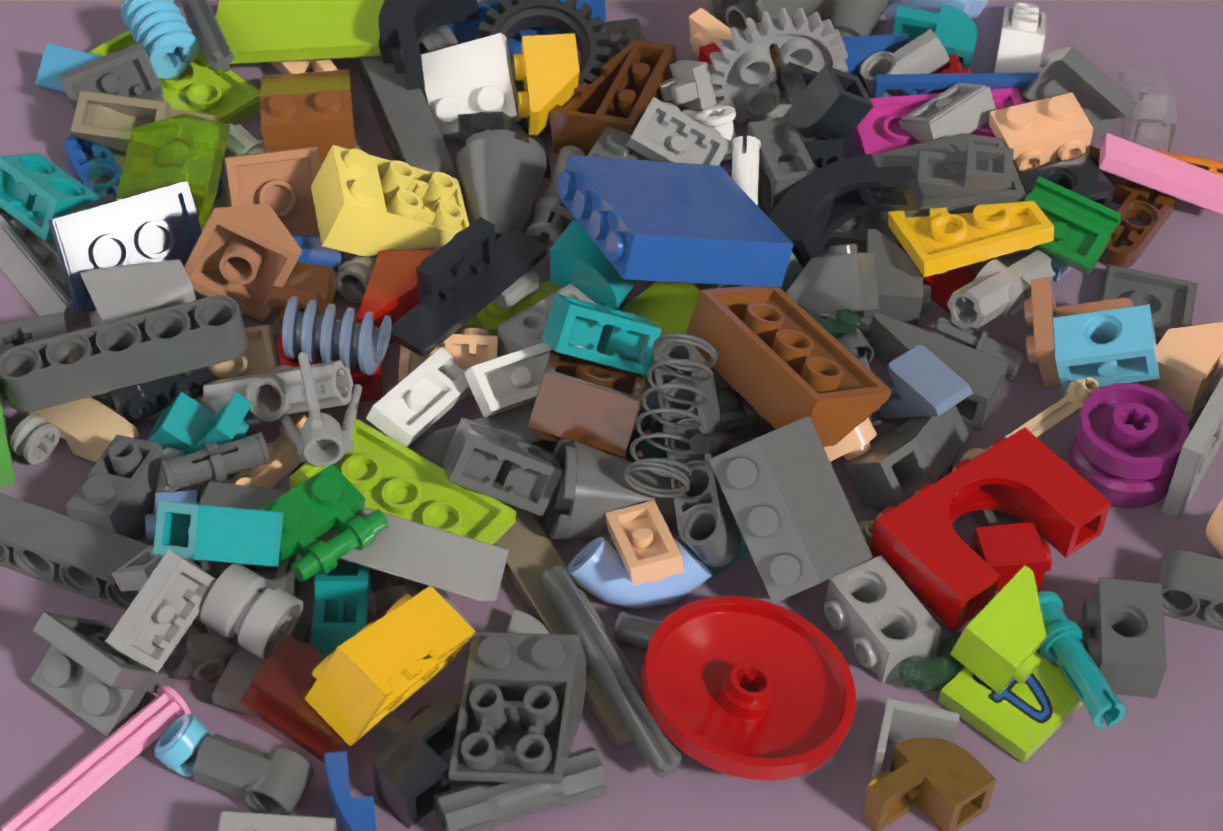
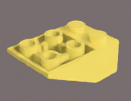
[311,145,469,257]

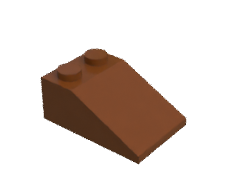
[260,69,356,163]

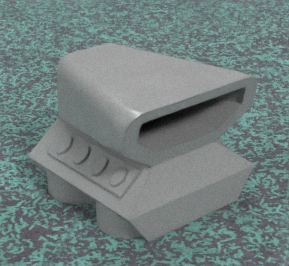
[80,259,196,327]

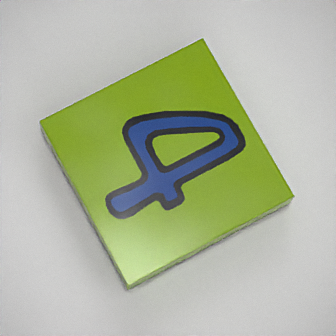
[938,652,1083,763]

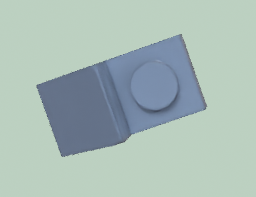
[876,345,973,418]

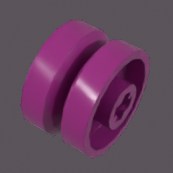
[1068,383,1190,508]

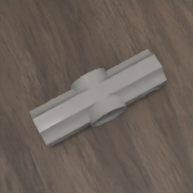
[947,249,1055,330]
[200,360,354,422]

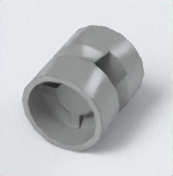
[200,563,303,661]

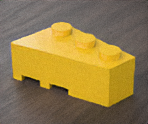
[305,586,476,747]

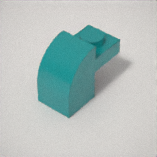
[893,3,978,69]
[550,220,638,310]
[146,391,252,454]

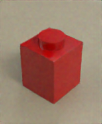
[970,521,1052,593]

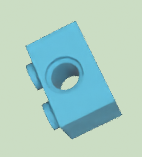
[1053,304,1160,392]

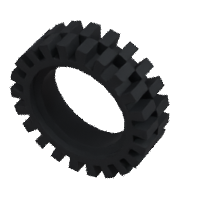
[476,0,610,121]

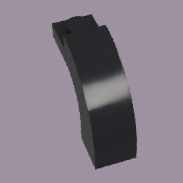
[378,0,479,90]
[769,154,924,269]

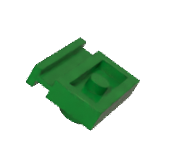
[1024,176,1121,275]

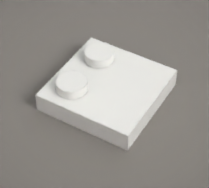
[421,33,522,141]

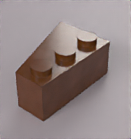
[549,39,677,156]

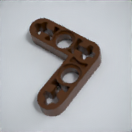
[1089,145,1177,268]

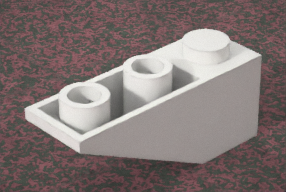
[994,2,1046,73]

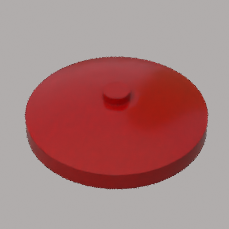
[641,596,856,781]

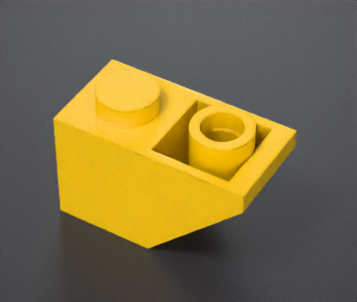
[513,34,580,135]

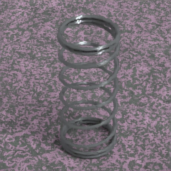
[624,333,717,498]

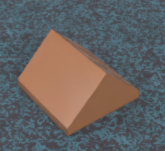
[184,203,302,323]

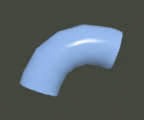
[566,537,712,610]

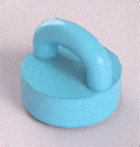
[154,714,213,777]

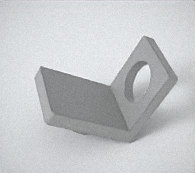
[871,698,960,780]

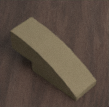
[71,91,222,165]

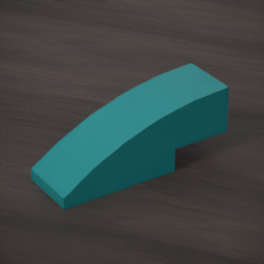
[312,558,372,664]

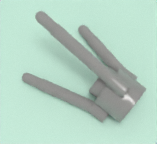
[281,352,362,467]

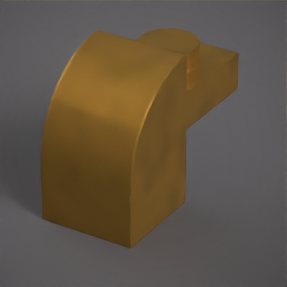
[862,737,996,831]

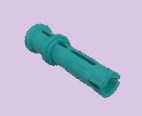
[1038,591,1126,729]

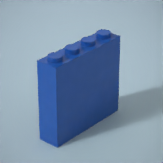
[557,155,793,287]

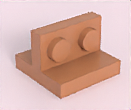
[224,146,320,235]

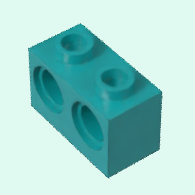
[0,153,99,241]
[541,293,662,376]

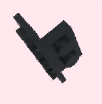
[390,217,547,357]

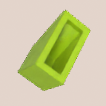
[950,565,1046,695]

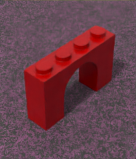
[870,427,1111,631]

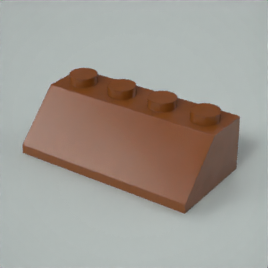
[686,286,892,447]

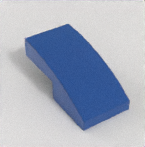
[324,751,377,831]

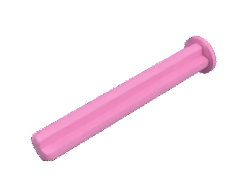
[0,684,191,831]

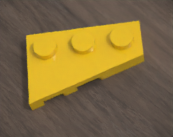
[888,201,1054,277]

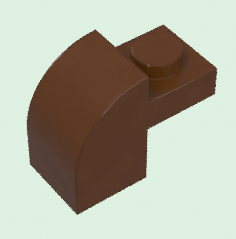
[267,262,338,336]

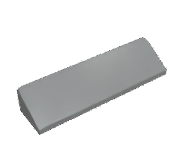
[0,207,96,329]
[319,507,509,601]

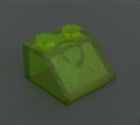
[116,113,231,228]

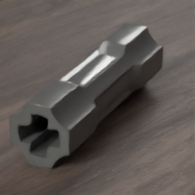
[434,747,607,831]

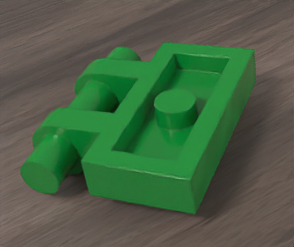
[259,464,388,582]

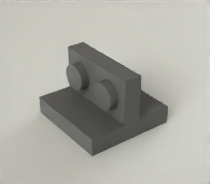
[1021,46,1138,146]
[30,612,179,738]

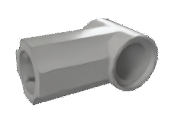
[860,29,950,97]

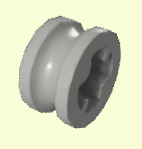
[10,414,60,465]

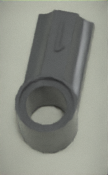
[192,733,314,815]

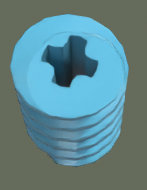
[120,0,200,80]

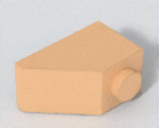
[1140,322,1223,414]

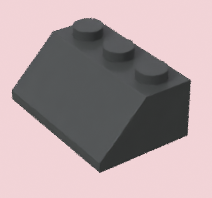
[709,416,873,604]

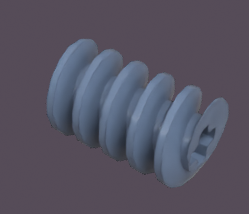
[282,296,392,375]

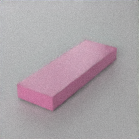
[1099,133,1223,214]

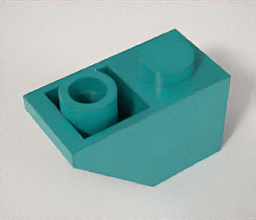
[153,500,284,567]

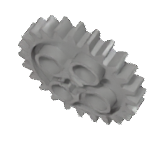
[708,8,848,125]

